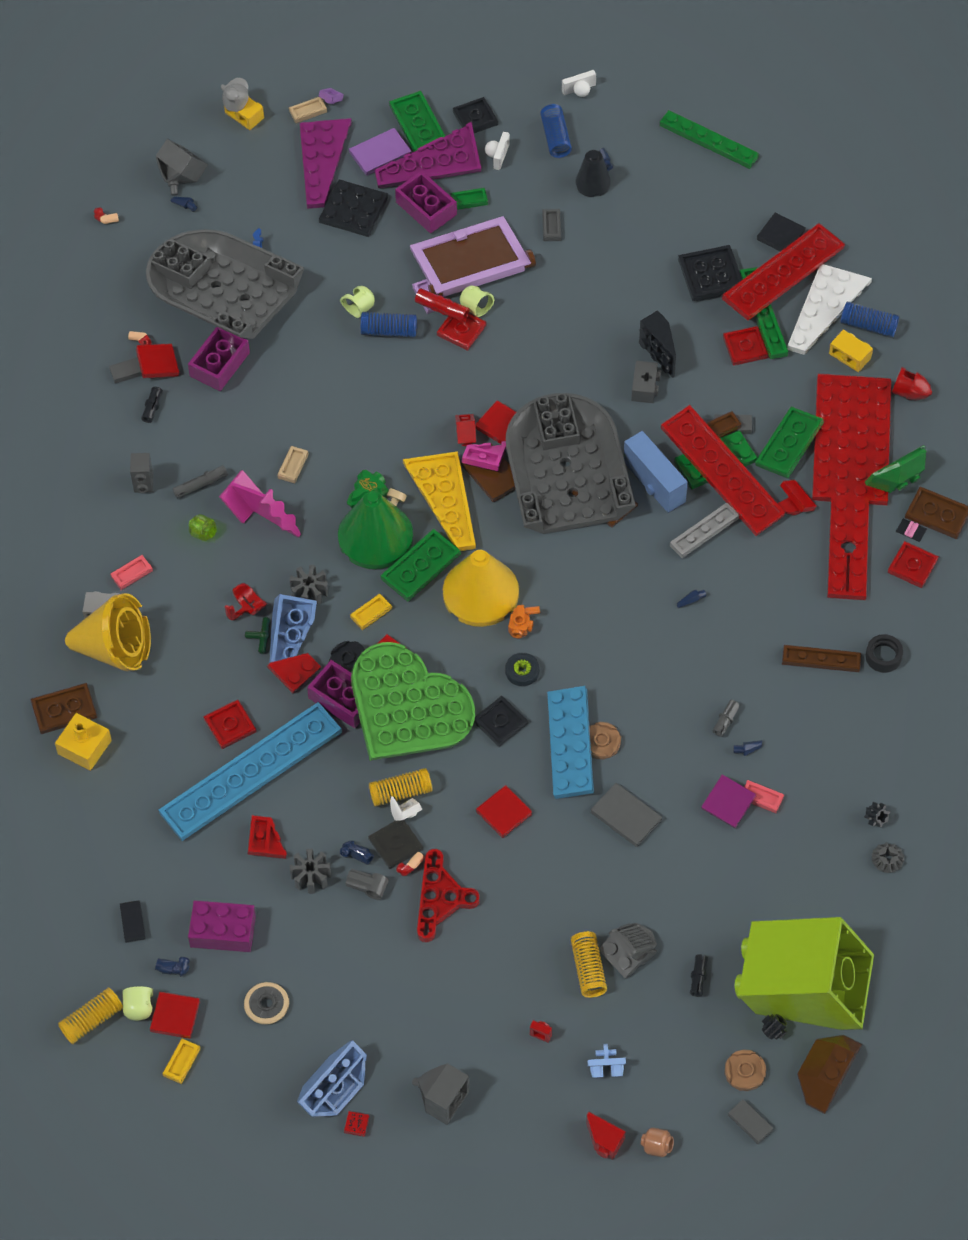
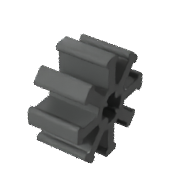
[289,565,329,605]
[290,848,331,894]

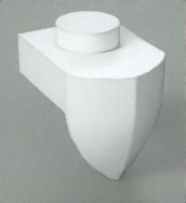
[390,796,422,821]

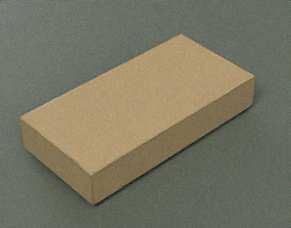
[289,97,327,123]
[277,446,309,484]

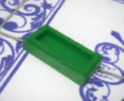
[450,188,488,210]

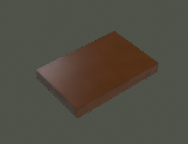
[461,443,515,502]
[905,487,968,539]
[31,683,97,734]

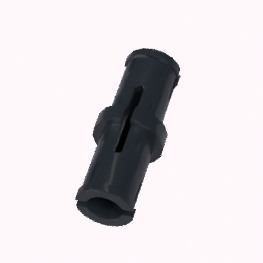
[141,386,163,423]
[690,954,708,997]

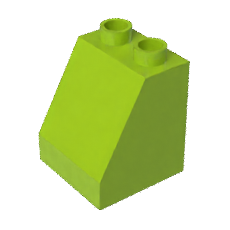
[734,917,874,1030]

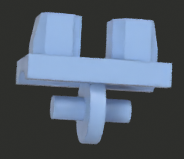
[587,1044,626,1078]

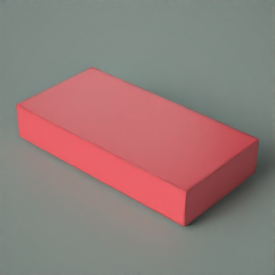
[110,555,153,590]
[744,780,784,813]

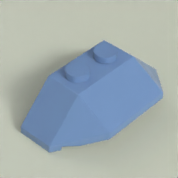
[297,1040,367,1117]

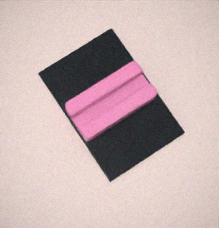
[896,518,927,542]

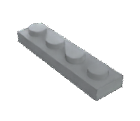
[670,503,739,558]

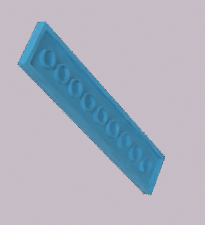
[158,702,342,841]

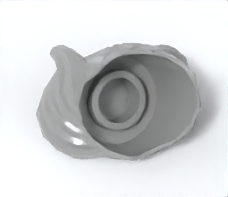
[221,77,249,112]

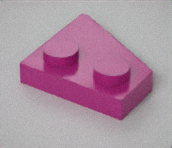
[462,441,506,471]

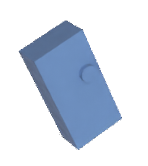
[624,431,688,513]

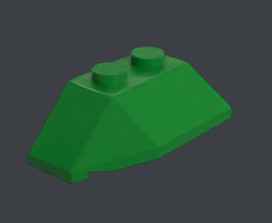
[865,445,926,493]

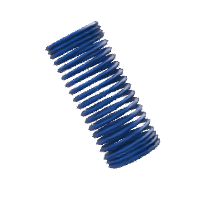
[540,104,572,158]
[840,301,899,337]
[361,312,417,338]

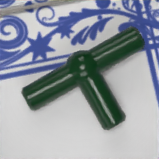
[245,617,270,654]

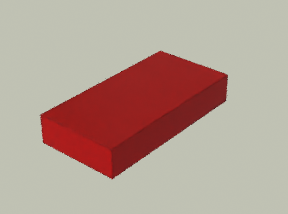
[780,480,817,512]

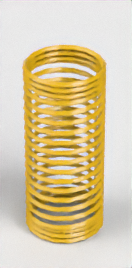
[369,768,432,807]
[570,931,607,998]
[58,987,123,1044]

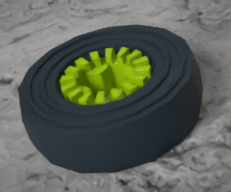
[505,653,540,686]

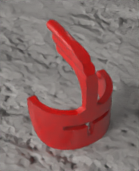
[225,583,268,620]

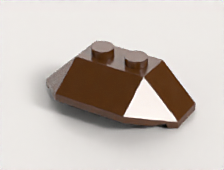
[797,1035,862,1114]

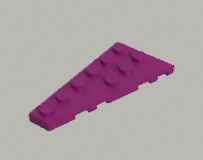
[300,118,352,209]
[375,122,481,188]

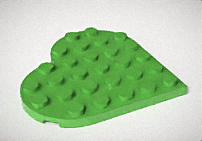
[351,642,475,761]

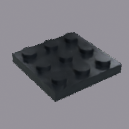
[319,179,388,237]
[678,245,742,301]

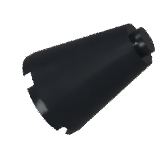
[575,150,610,197]

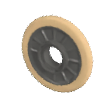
[244,982,289,1024]

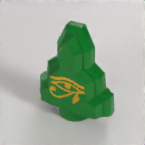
[347,470,389,508]

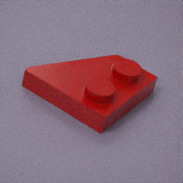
[267,653,321,693]
[248,815,287,859]

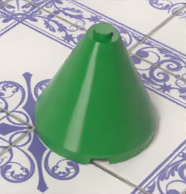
[338,491,413,569]

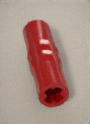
[415,288,470,322]

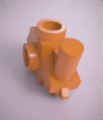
[508,605,540,639]

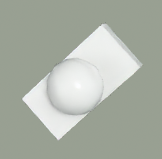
[562,70,596,97]
[485,132,510,170]

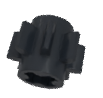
[864,802,890,827]
[762,1014,787,1040]

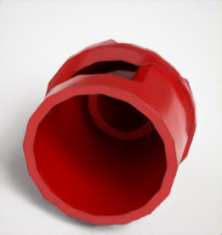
[891,367,932,400]

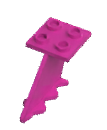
[219,470,301,537]

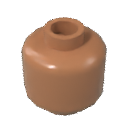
[641,1128,674,1157]

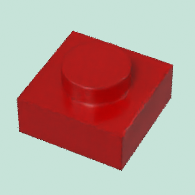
[530,1020,552,1043]

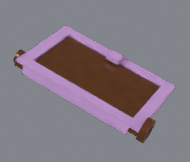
[410,216,536,297]

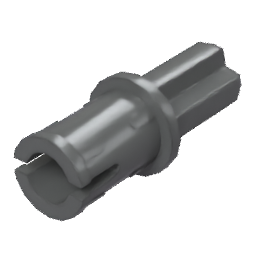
[712,700,739,737]

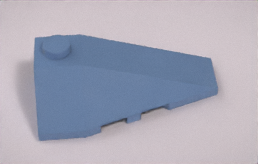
[269,594,317,663]

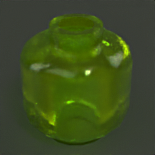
[189,514,217,541]

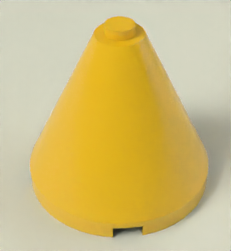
[443,550,519,627]
[65,593,151,671]

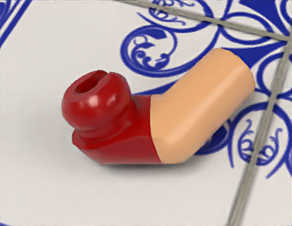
[93,207,119,224]
[128,331,152,345]
[396,852,424,876]

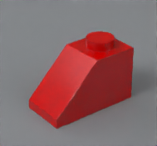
[455,414,476,446]
[586,1112,626,1160]

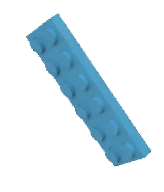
[547,686,594,799]

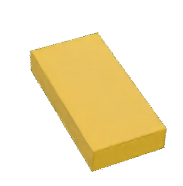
[350,594,392,630]
[162,1039,201,1084]

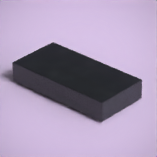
[120,900,145,943]

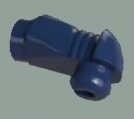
[340,840,374,865]
[155,957,190,977]

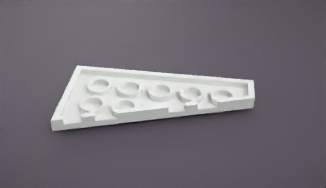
[787,264,872,355]

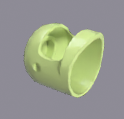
[460,285,494,317]
[340,286,375,318]
[122,987,153,1021]

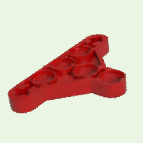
[417,849,480,942]

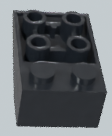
[639,310,676,378]

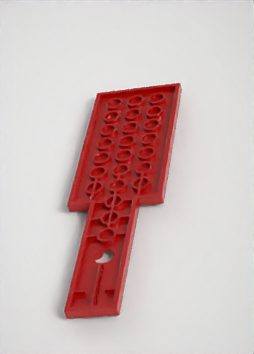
[812,374,891,600]

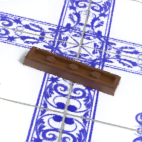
[782,645,861,673]

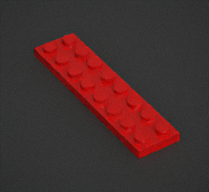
[722,223,845,321]
[661,405,785,536]

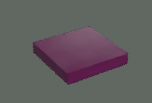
[701,774,756,829]

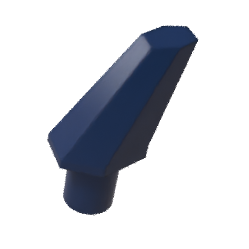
[599,148,613,171]
[170,197,197,212]
[677,590,706,608]
[733,740,762,756]

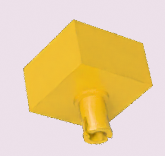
[55,713,112,771]

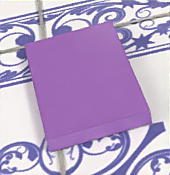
[349,128,412,176]

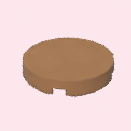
[589,722,621,759]
[724,1050,766,1091]

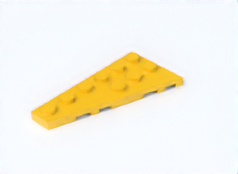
[403,451,476,551]

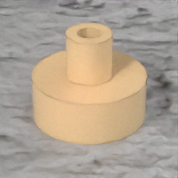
[387,488,407,506]

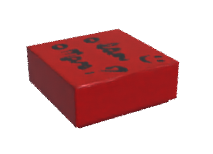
[344,1111,369,1137]

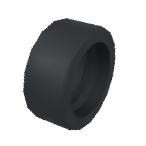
[865,634,903,673]

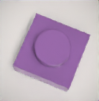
[319,88,344,104]

